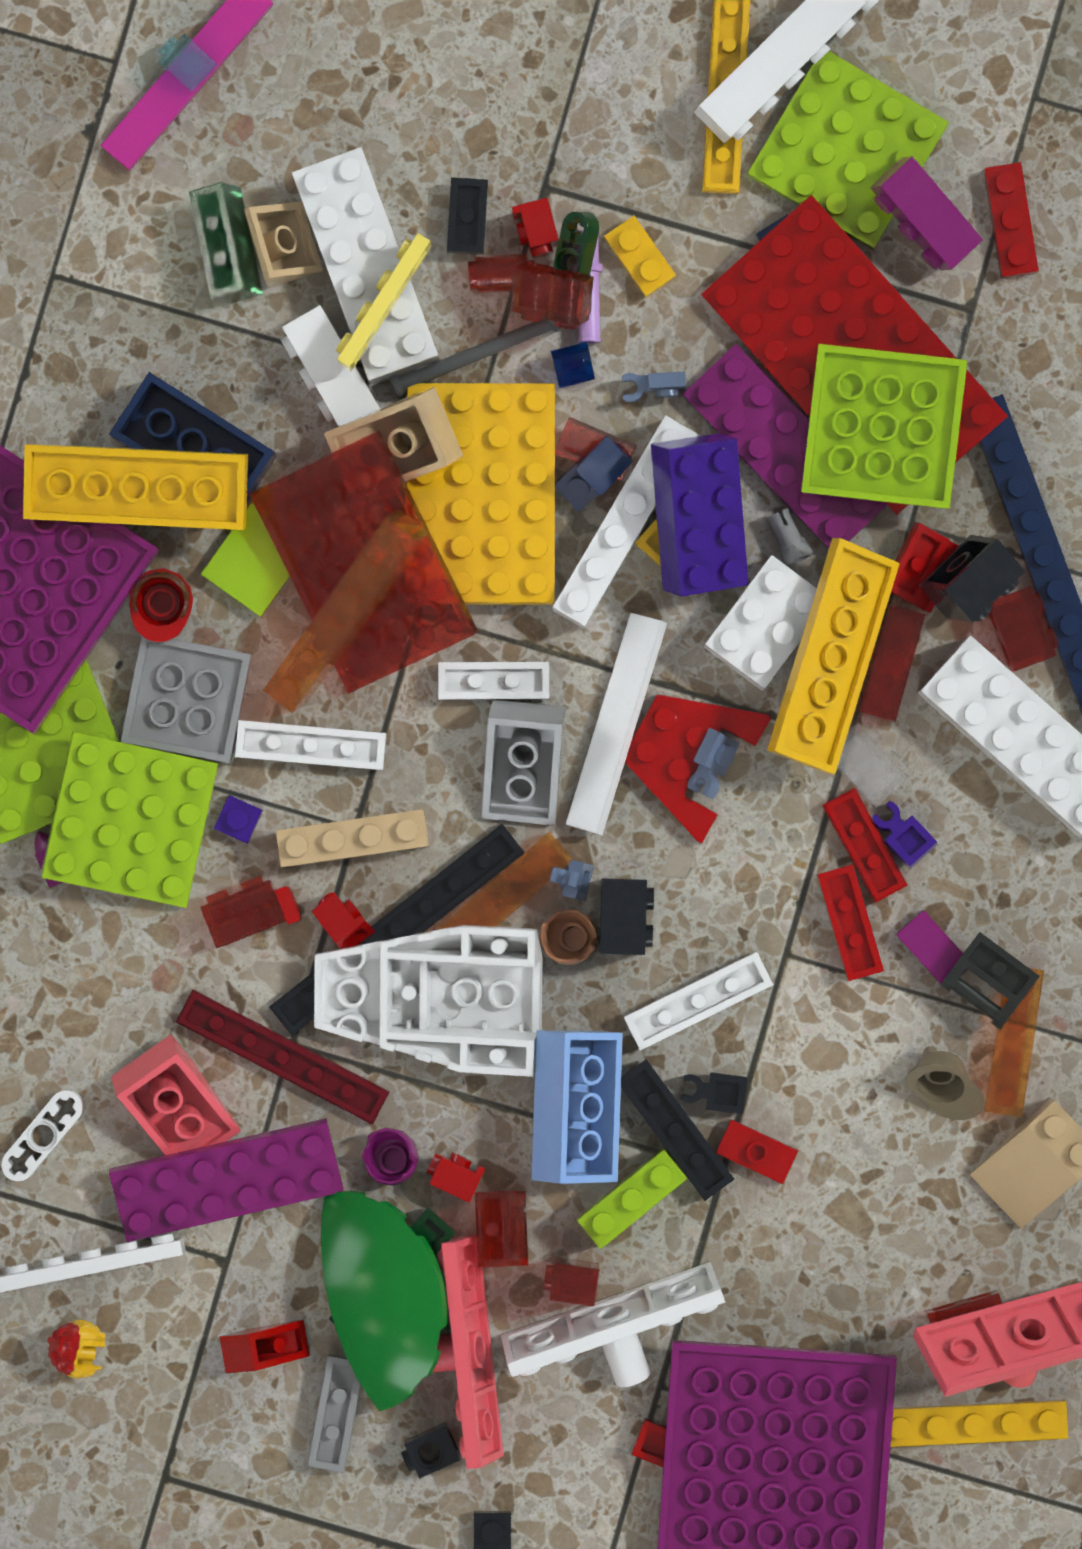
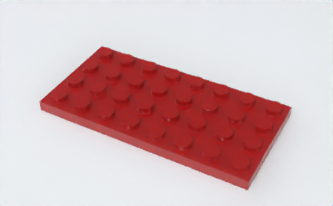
[701,195,1009,515]

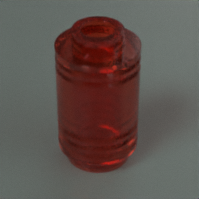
[468,253,537,294]

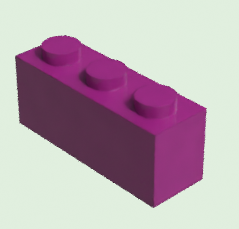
[870,156,983,270]

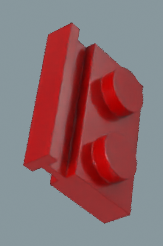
[891,522,960,613]

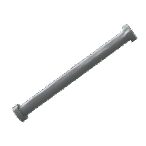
[389,312,561,398]

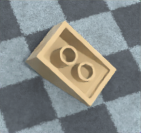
[324,387,463,502]
[969,1098,1082,1229]

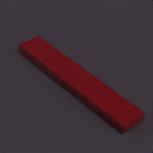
[175,989,390,1125]

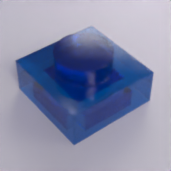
[551,342,595,388]

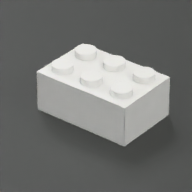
[704,555,817,691]

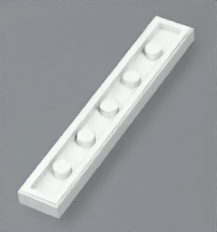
[565,613,667,835]

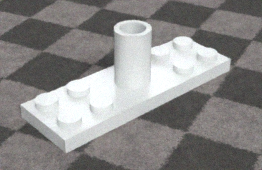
[501,1262,725,1387]

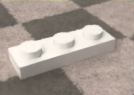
[438,662,549,700]

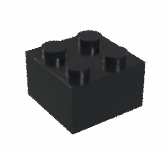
[918,535,1025,623]
[599,878,654,955]

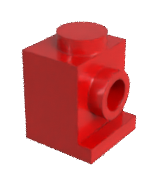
[512,197,559,258]
[311,892,375,949]
[426,1152,486,1203]

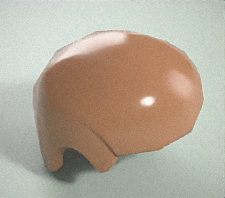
[539,910,598,965]

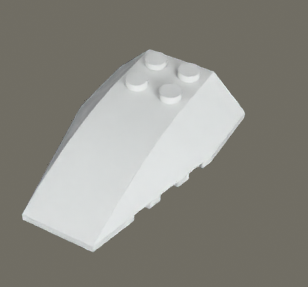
[314,925,543,1077]

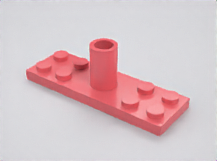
[432,1234,504,1469]
[913,1282,1082,1397]

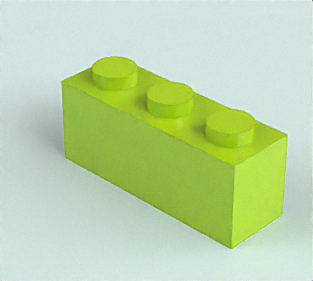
[577,1147,688,1250]

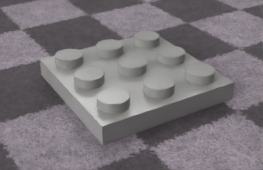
[120,635,252,764]

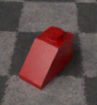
[219,1319,310,1373]

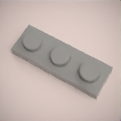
[308,1354,361,1473]

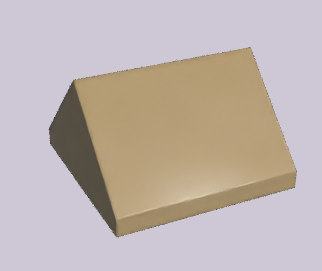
[244,201,323,288]

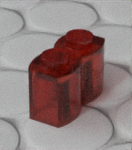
[511,262,594,329]

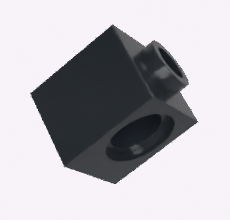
[401,1422,461,1479]

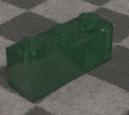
[189,182,263,304]

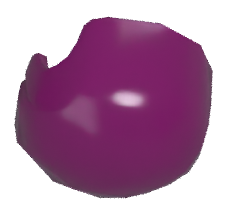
[362,1128,419,1186]

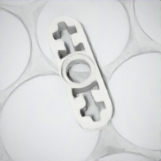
[1,1090,85,1181]

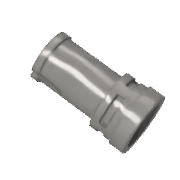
[767,508,814,567]

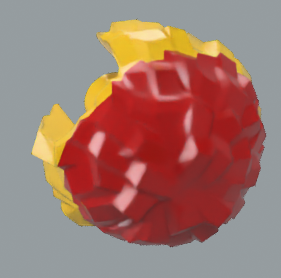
[47,1320,106,1379]

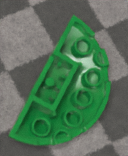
[321,1190,447,1412]

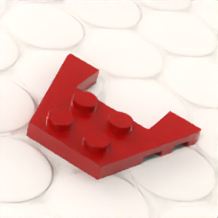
[625,694,772,844]

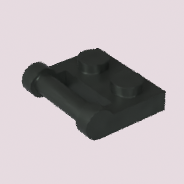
[940,932,1040,1030]

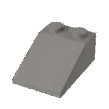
[482,700,566,826]

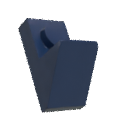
[555,434,633,512]

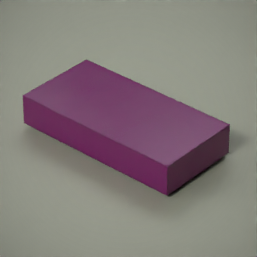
[895,910,968,984]

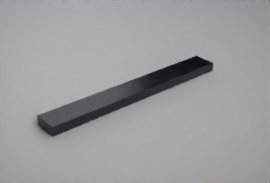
[269,824,525,1036]

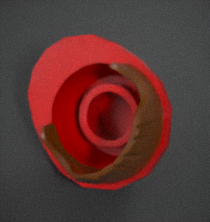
[129,568,193,642]

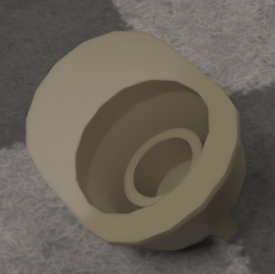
[905,1046,985,1120]

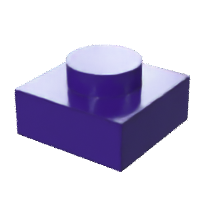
[214,795,264,844]

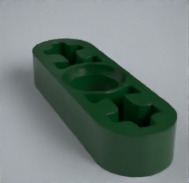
[546,212,599,317]

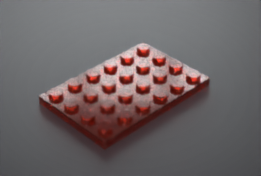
[249,430,479,694]

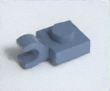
[622,371,686,403]
[688,728,740,800]
[549,860,594,901]

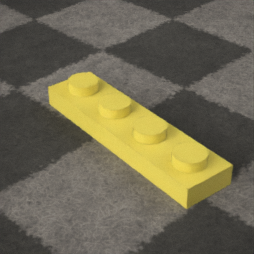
[336,233,432,372]

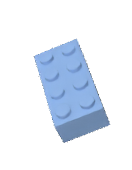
[532,1030,623,1184]

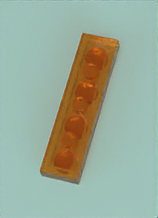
[438,832,574,930]
[984,968,1044,1117]

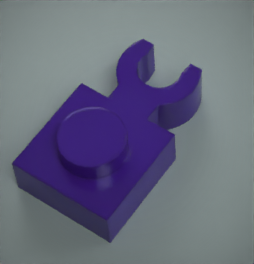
[872,801,937,869]

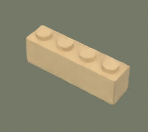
[276,809,430,868]

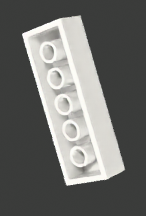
[292,147,439,386]
[917,635,1082,840]

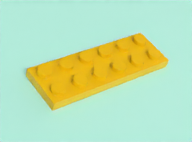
[23,443,248,530]
[767,538,900,775]

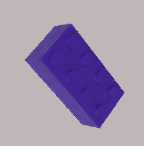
[651,433,749,597]

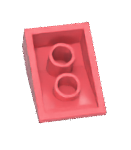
[111,1034,241,1155]

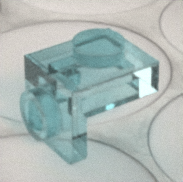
[158,33,217,93]

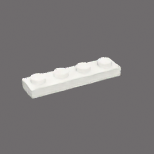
[235,720,386,770]
[624,952,773,1051]

